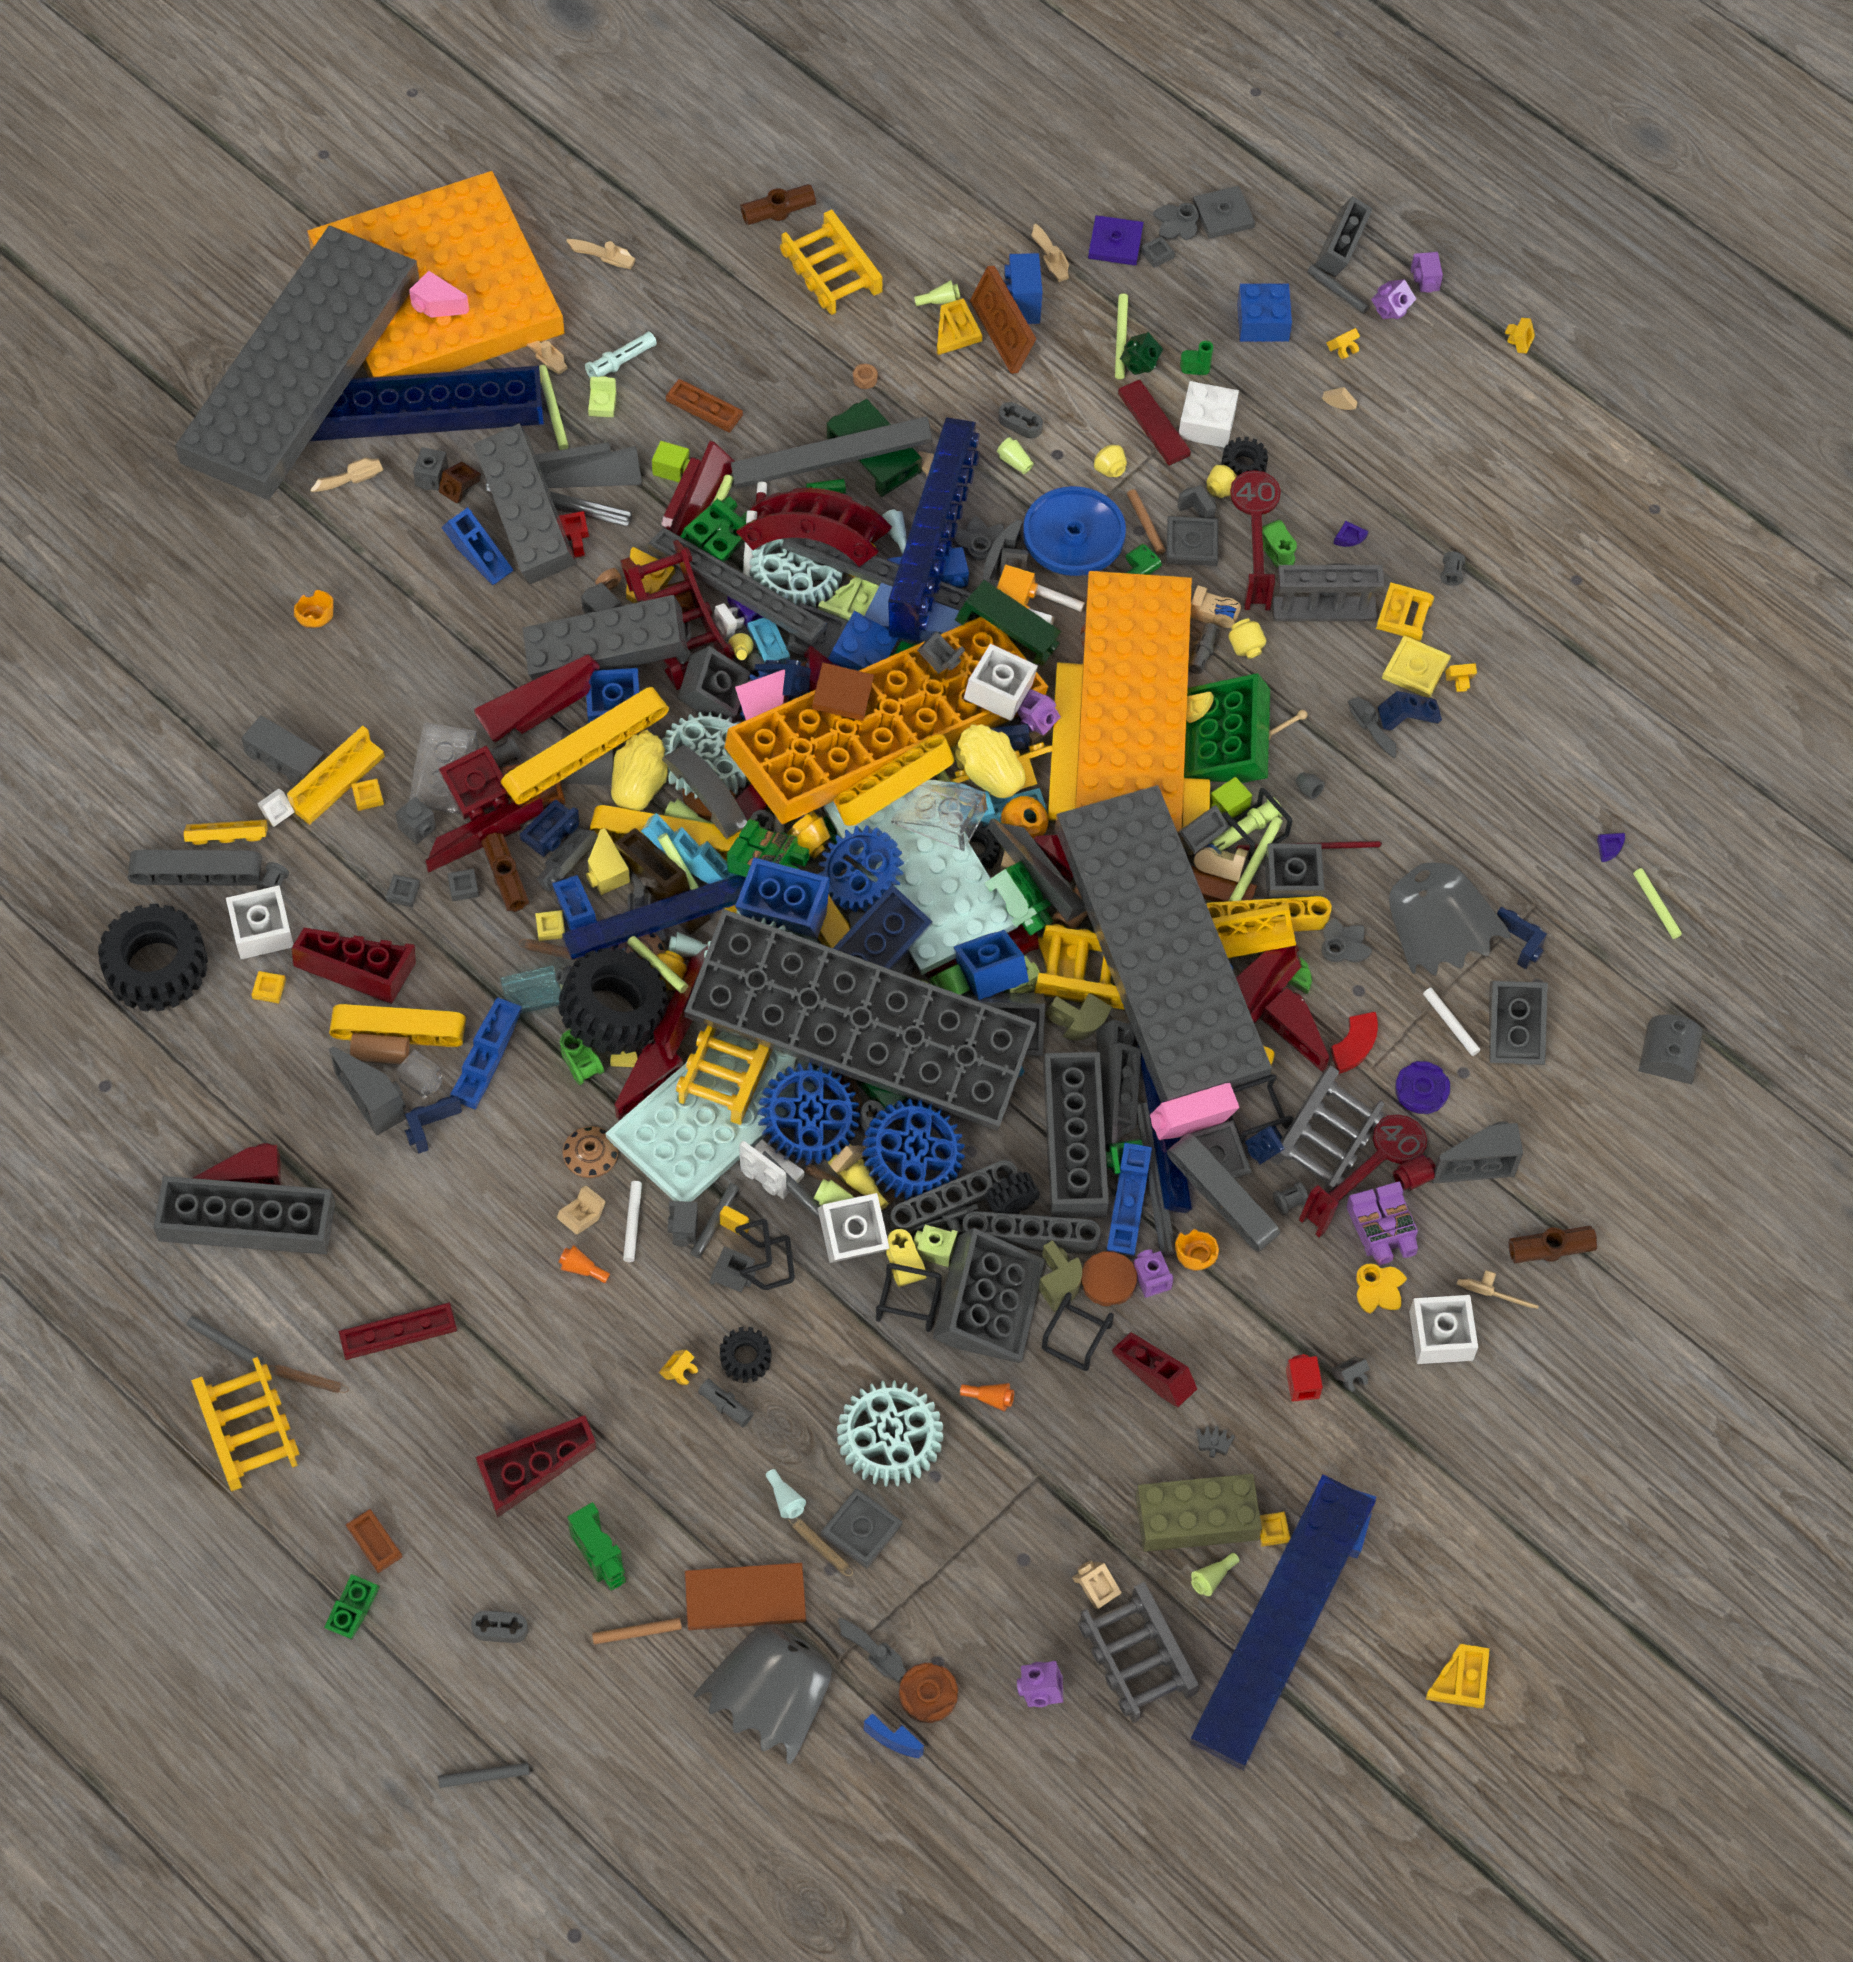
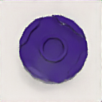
[1395,1061,1450,1114]

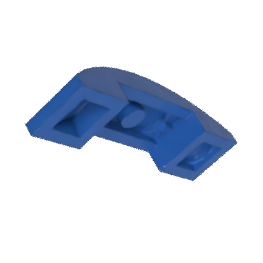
[1107,1143,1152,1255]

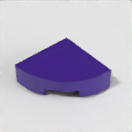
[1333,521,1368,547]
[1597,833,1625,862]

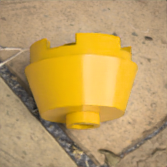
[787,811,831,859]

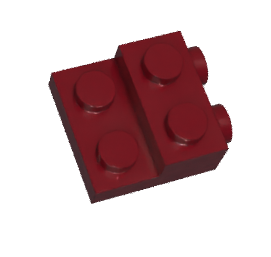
[439,745,511,821]

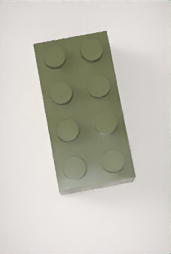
[1135,1474,1262,1552]

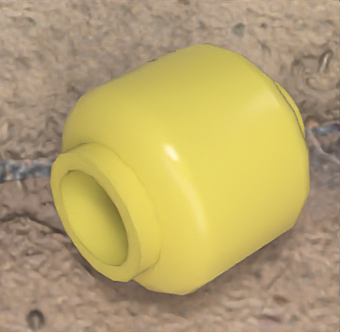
[1228,618,1266,659]

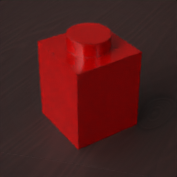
[1286,1354,1323,1402]

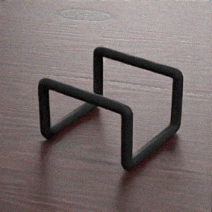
[1222,788,1292,861]
[1228,1074,1293,1144]
[735,1219,795,1290]
[876,1263,942,1332]
[1042,1292,1114,1371]

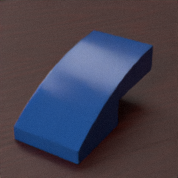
[864,1713,924,1758]

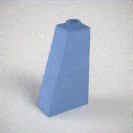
[865,583,967,644]

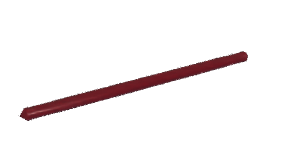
[1236,841,1382,851]

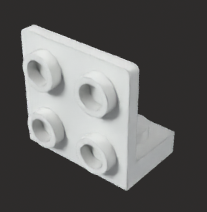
[739,1139,805,1199]

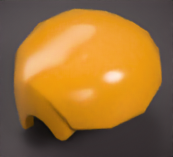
[294,590,334,628]
[1175,1229,1219,1271]

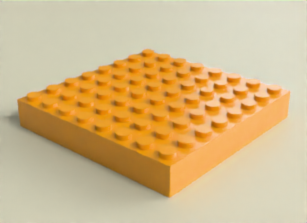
[307,171,565,396]

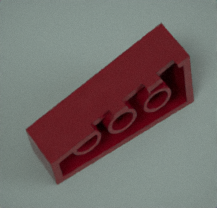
[292,927,416,1004]
[475,1415,596,1518]

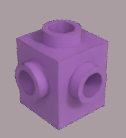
[1371,279,1416,319]
[1017,689,1061,735]
[1017,1661,1063,1707]

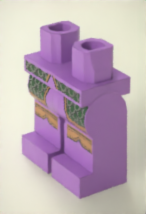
[1346,1181,1418,1266]

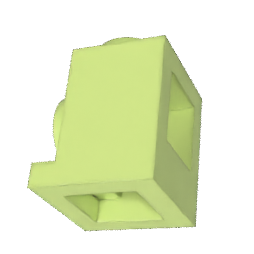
[914,1224,958,1267]

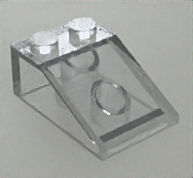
[409,722,479,814]
[891,780,987,851]

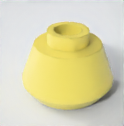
[1094,445,1127,477]
[1206,465,1237,498]

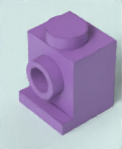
[1411,252,1443,292]
[1134,1250,1173,1298]

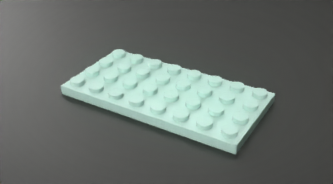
[823,779,1018,975]
[606,1031,837,1202]

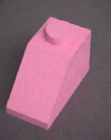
[409,271,469,318]

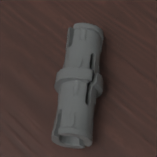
[1188,623,1220,674]
[698,1378,754,1428]

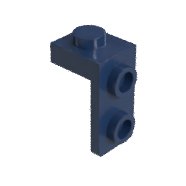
[755,660,811,699]
[1378,691,1442,730]
[1497,907,1547,969]
[404,1096,462,1154]
[1245,1126,1285,1165]

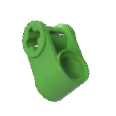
[1262,519,1297,568]
[929,964,970,995]
[560,1030,604,1085]

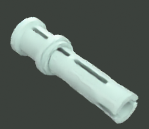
[585,331,657,378]

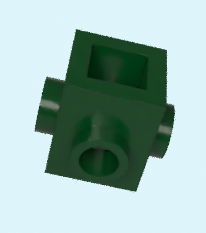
[1120,332,1163,375]

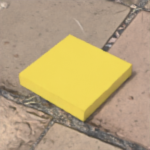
[1382,635,1451,698]

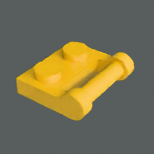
[1376,582,1434,642]

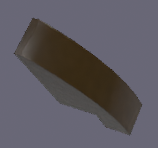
[615,828,711,935]

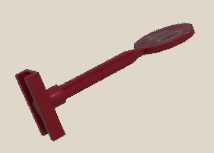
[1230,470,1281,611]
[1299,1114,1427,1238]

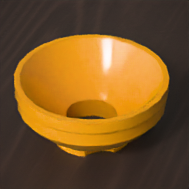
[1001,796,1049,839]

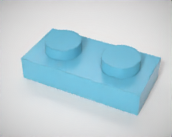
[747,617,790,664]

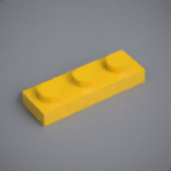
[183,819,268,845]

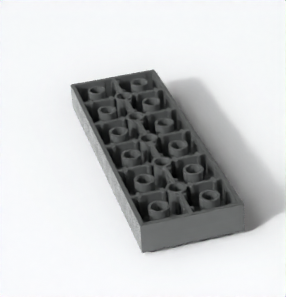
[175,225,419,501]
[1055,785,1272,1103]
[685,909,1037,1131]

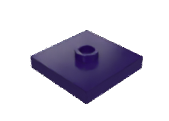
[1088,215,1144,265]

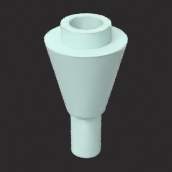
[882,509,912,556]
[668,932,708,957]
[766,1469,806,1519]

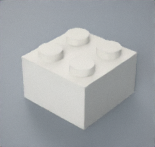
[1179,381,1239,447]
[964,644,1038,721]
[226,886,293,959]
[817,1193,889,1263]
[1409,1295,1478,1364]

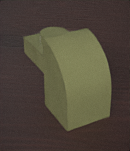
[1045,993,1112,1041]
[1039,1240,1082,1312]

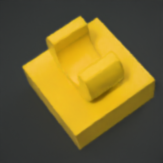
[1505,318,1535,354]
[1326,328,1360,359]
[1445,663,1477,692]
[658,1350,698,1385]

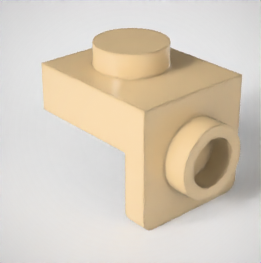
[557,1186,605,1235]

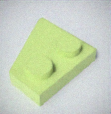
[818,577,879,621]

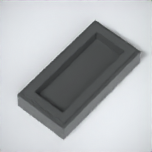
[1177,805,1230,856]

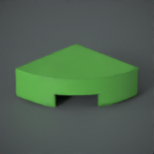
[1288,957,1312,994]

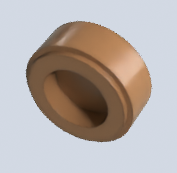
[853,364,878,389]
[595,568,622,590]

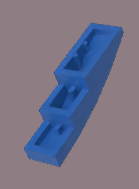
[552,875,607,957]
[450,997,522,1110]

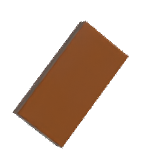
[346,1509,402,1573]

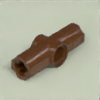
[740,184,816,225]
[481,832,529,912]
[1508,1225,1597,1264]

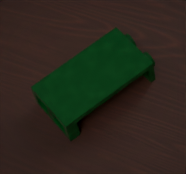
[827,398,922,497]
[955,580,1061,667]

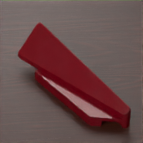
[661,441,735,537]
[474,655,600,743]
[425,795,543,873]
[1236,944,1301,1024]
[653,945,708,1059]

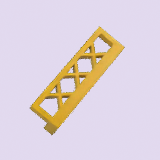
[287,726,385,825]
[1212,904,1296,958]

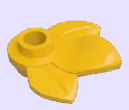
[1356,1264,1407,1314]

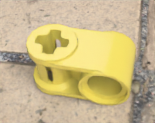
[886,1229,926,1287]

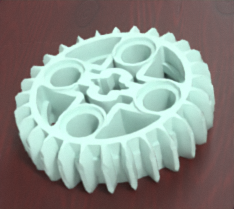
[749,538,844,608]
[662,711,750,799]
[837,1380,943,1486]

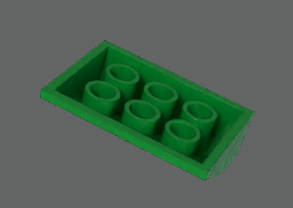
[1184,673,1270,783]

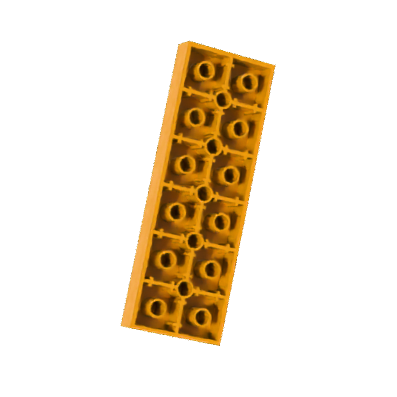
[1075,571,1192,832]
[724,617,1048,825]

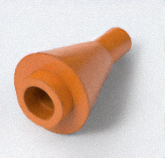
[558,1245,610,1283]
[960,1383,1014,1412]

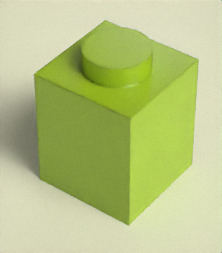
[652,441,690,482]
[1210,777,1252,822]

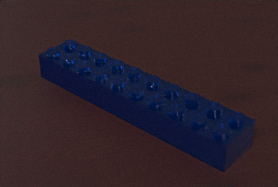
[310,366,544,441]
[888,417,980,641]
[1190,1474,1376,1771]

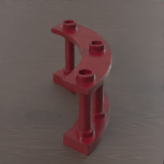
[736,488,892,567]
[620,540,735,690]

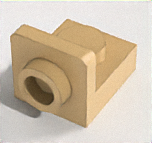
[1072,1560,1122,1609]

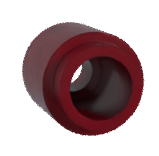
[1393,1154,1436,1191]

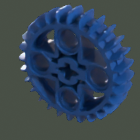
[757,1063,860,1166]
[862,1099,965,1201]

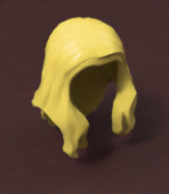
[955,724,1026,798]
[611,730,668,811]

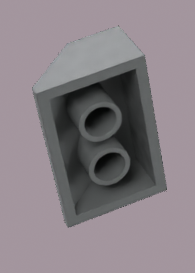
[962,992,1045,1056]

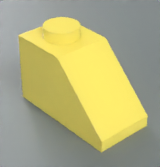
[586,828,630,895]

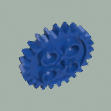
[818,825,904,912]

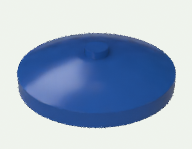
[1023,486,1126,576]

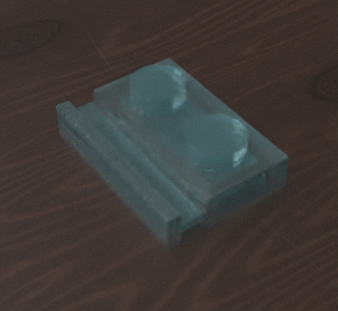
[500,966,560,1014]

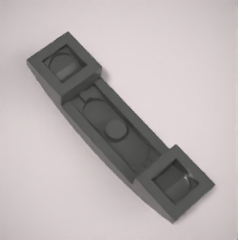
[983,519,1022,588]
[662,745,747,839]

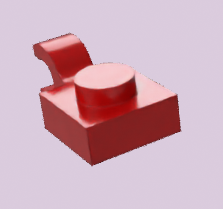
[559,511,589,558]

